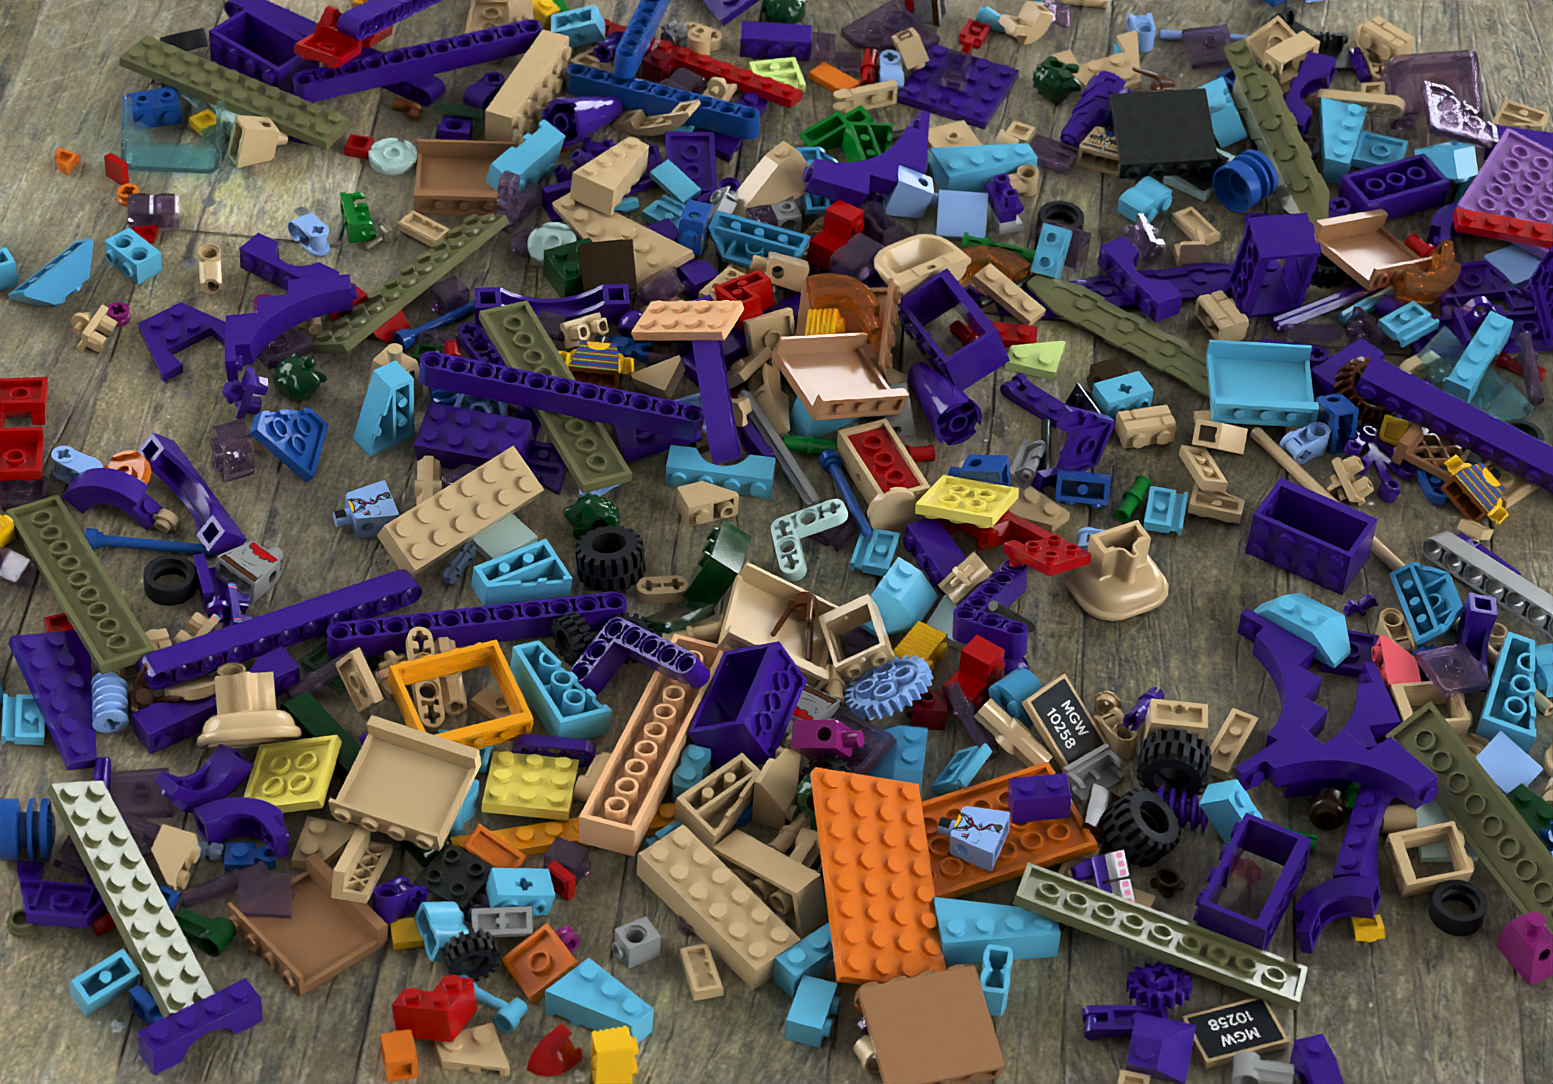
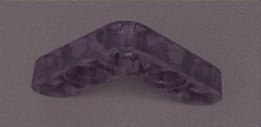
[497,170,543,234]

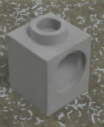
[769,200,802,233]
[612,916,661,969]

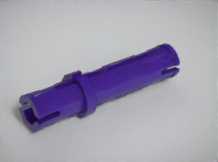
[1123,687,1165,731]

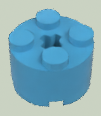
[988,668,1043,729]

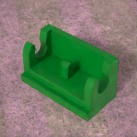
[340,192,377,243]

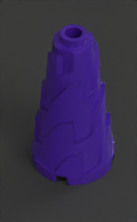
[1060,71,1132,151]
[541,96,623,147]
[907,362,982,445]

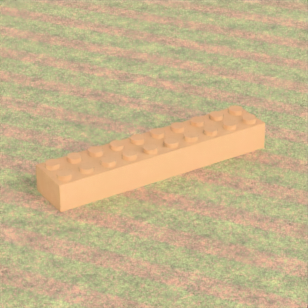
[579,634,724,856]

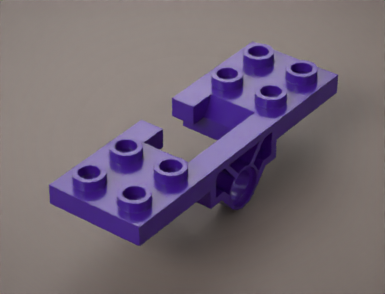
[1409,296,1553,358]

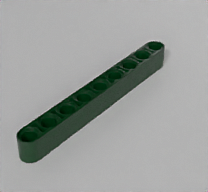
[280,692,449,868]

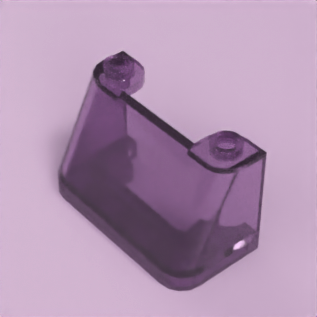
[1379,50,1484,130]

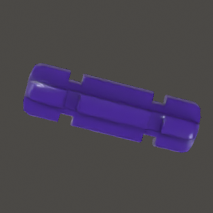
[1348,47,1371,83]

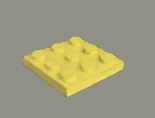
[915,475,1019,528]
[244,735,342,813]
[482,751,579,821]

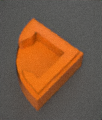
[55,148,81,175]

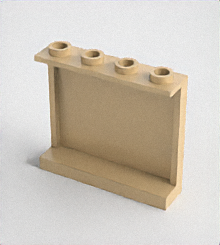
[717,562,839,690]
[328,715,481,851]

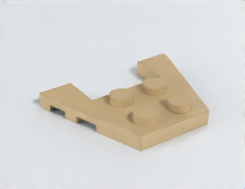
[1051,30,1141,91]

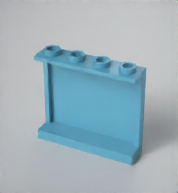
[1206,340,1319,427]

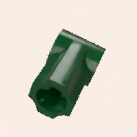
[175,908,237,957]

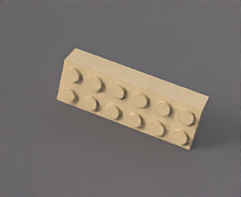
[485,30,572,148]
[377,446,544,577]
[636,824,801,990]

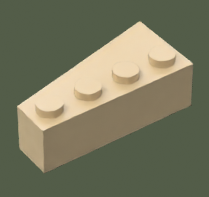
[570,137,649,216]
[712,829,827,939]

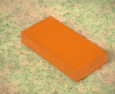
[808,62,860,93]
[461,824,527,868]

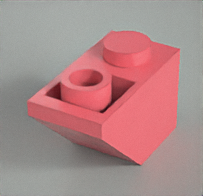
[1371,635,1421,693]

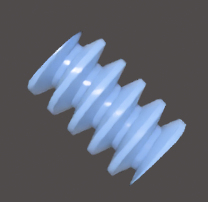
[91,672,129,733]

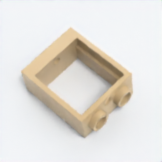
[1261,31,1320,96]
[818,594,895,681]
[1389,679,1473,737]
[1140,699,1208,749]
[1383,821,1474,898]

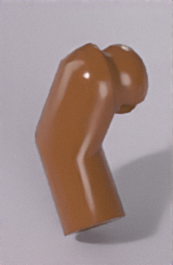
[393,97,423,120]

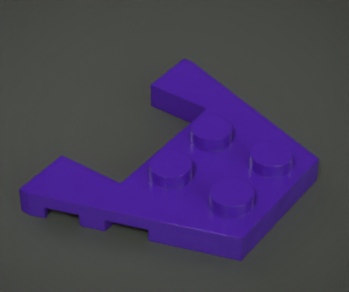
[582,137,663,198]
[1439,260,1535,316]
[138,302,225,382]
[1031,405,1116,494]
[17,860,107,929]

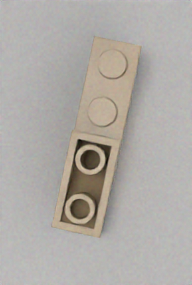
[747,351,790,438]

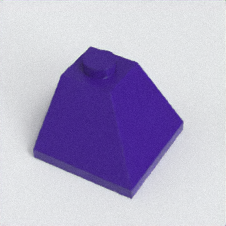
[1125,1013,1196,1084]

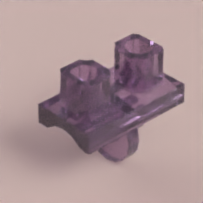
[1122,213,1165,261]
[637,267,686,306]
[1344,307,1389,348]

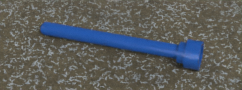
[392,300,474,351]
[819,449,872,537]
[85,528,216,556]

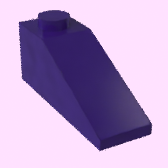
[1289,1033,1344,1084]

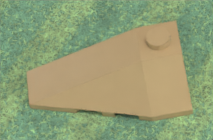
[732,141,810,220]
[752,732,801,830]

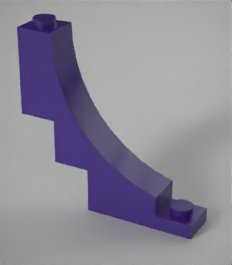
[802,110,930,208]
[224,274,357,382]
[1237,608,1328,748]
[1279,661,1401,798]
[1235,725,1437,809]

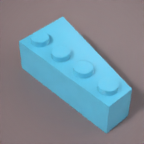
[927,143,1038,193]
[1475,631,1536,754]
[510,640,612,740]
[933,897,1061,965]

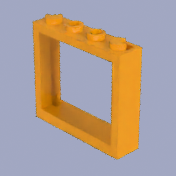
[387,639,534,749]

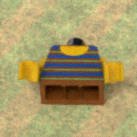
[558,335,634,389]
[1440,454,1509,525]

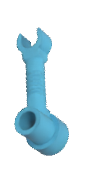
[460,974,528,1034]

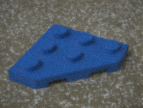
[249,408,329,482]

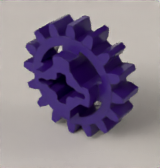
[1126,962,1192,1010]

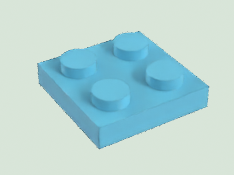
[1351,131,1409,170]

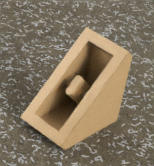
[631,355,685,400]

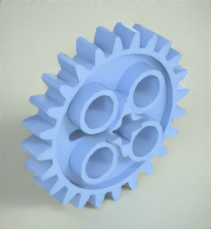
[844,655,933,721]

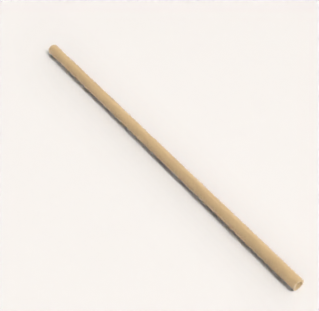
[1250,427,1553,716]

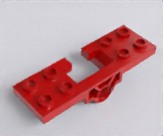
[293,6,393,69]
[0,377,48,482]
[944,510,1091,576]

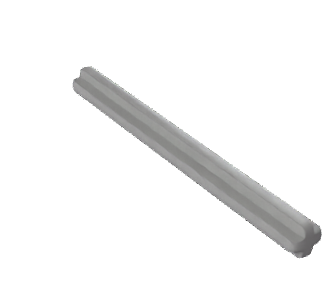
[737,389,820,507]

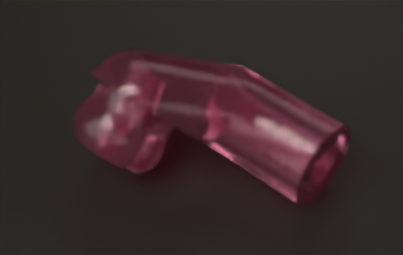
[1234,858,1262,883]

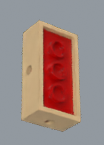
[836,419,931,505]

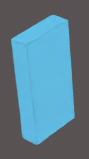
[650,159,701,205]

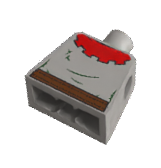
[892,0,948,27]
[215,541,284,604]
[782,684,840,743]

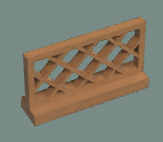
[1391,423,1472,482]

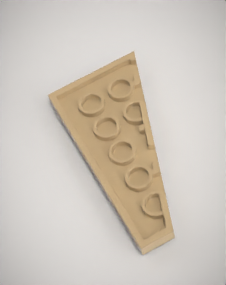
[552,193,695,294]

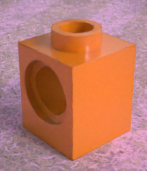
[380,1029,418,1082]

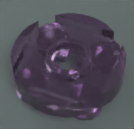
[0,475,49,512]

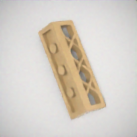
[331,825,393,904]

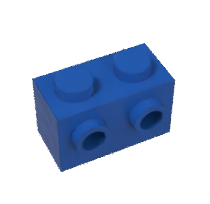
[126,87,182,130]
[1055,469,1111,508]

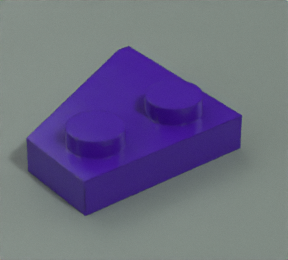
[525,440,568,495]

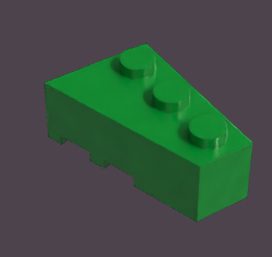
[841,122,893,163]

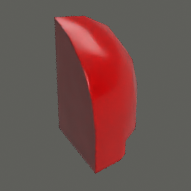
[371,310,411,342]
[527,1023,583,1077]

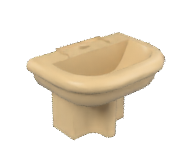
[874,234,971,315]
[1064,520,1169,622]
[196,672,302,749]

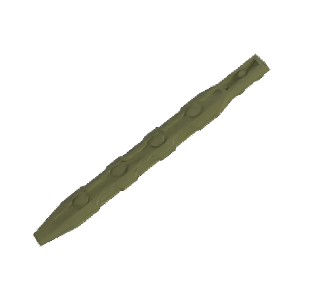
[1223,38,1330,225]
[1026,273,1280,428]

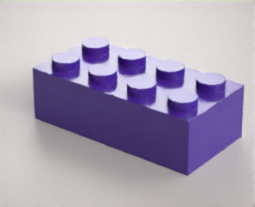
[1338,153,1450,221]
[414,402,534,473]

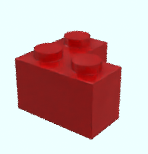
[806,199,864,273]
[714,270,775,332]
[943,635,1005,720]
[391,975,478,1043]

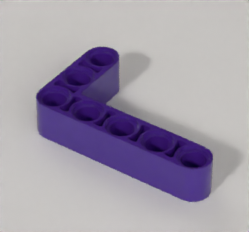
[952,559,1028,658]
[570,617,710,695]

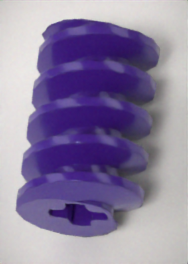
[1155,785,1209,834]

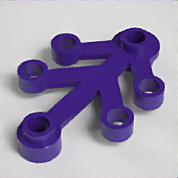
[1344,425,1415,503]

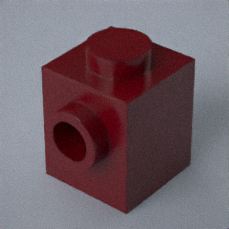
[641,48,676,86]
[906,690,947,730]

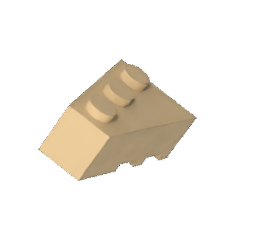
[674,753,761,853]

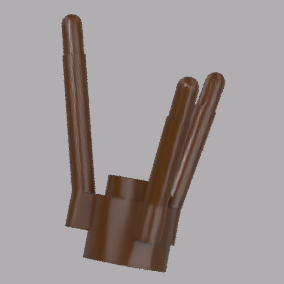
[1132,67,1175,93]
[771,592,817,661]
[128,663,179,713]

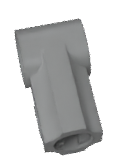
[1232,1051,1294,1084]

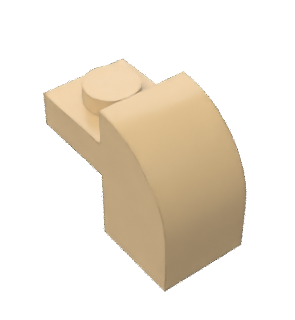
[998,1,1055,45]

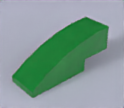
[798,105,874,150]

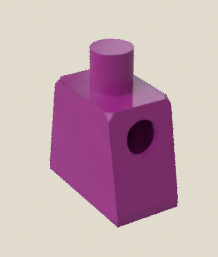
[791,720,864,761]
[1496,912,1553,986]

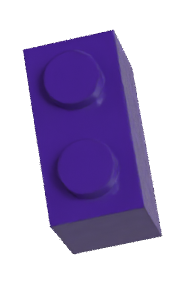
[1008,773,1071,823]

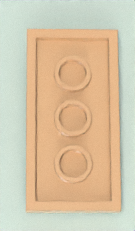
[631,300,744,341]

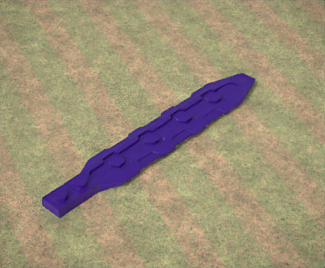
[994,260,1282,319]

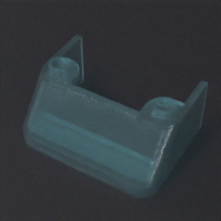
[121,96,226,174]
[1417,326,1536,422]

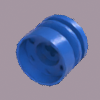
[1212,149,1278,213]
[0,798,56,861]

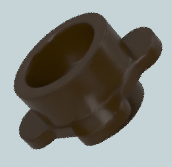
[1150,868,1185,898]

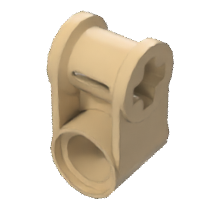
[1375,608,1418,655]
[1092,707,1138,760]

